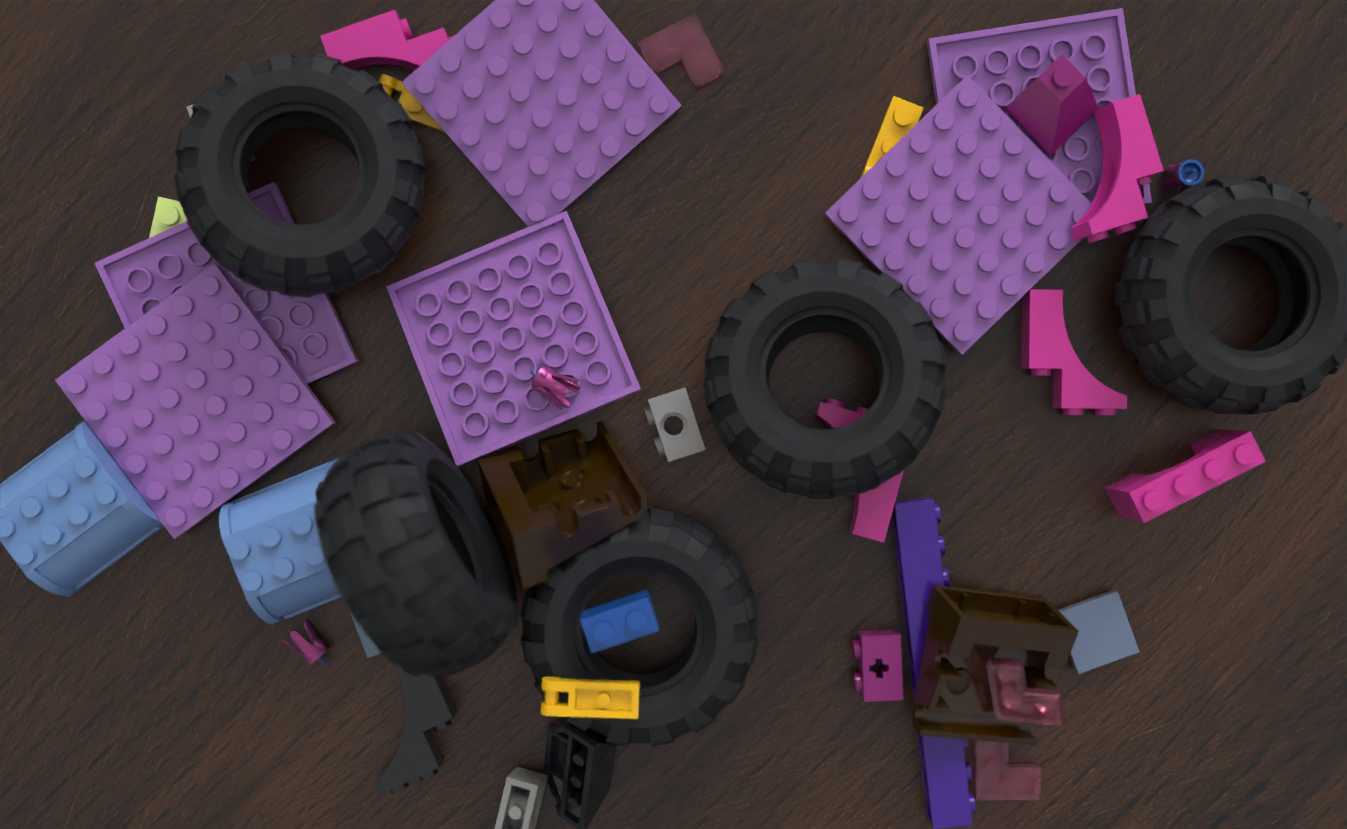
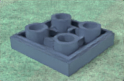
[1058,590,1139,674]

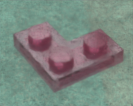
[637,13,725,88]
[986,657,1065,727]
[973,740,1041,800]

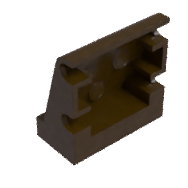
[477,421,648,588]
[912,585,1079,745]

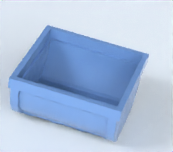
[0,420,164,597]
[219,458,341,625]

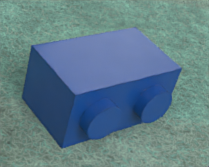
[580,590,659,653]

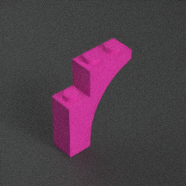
[320,10,453,70]
[1070,94,1164,243]
[1021,289,1127,415]
[814,398,904,543]

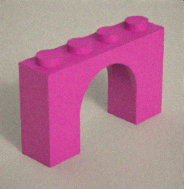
[1104,429,1266,523]

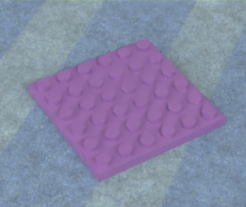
[402,0,682,234]
[926,8,1152,205]
[824,75,1092,355]
[94,182,359,384]
[386,211,642,468]
[55,263,336,539]

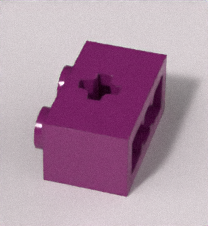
[852,629,903,702]

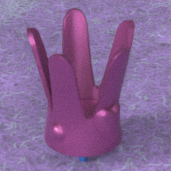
[1162,159,1204,194]
[530,365,580,410]
[280,619,329,666]

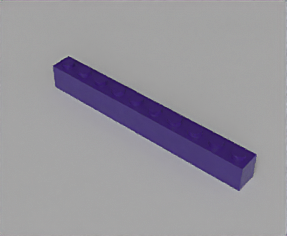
[891,497,976,829]

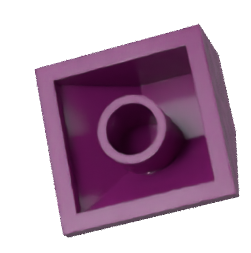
[1005,54,1098,156]

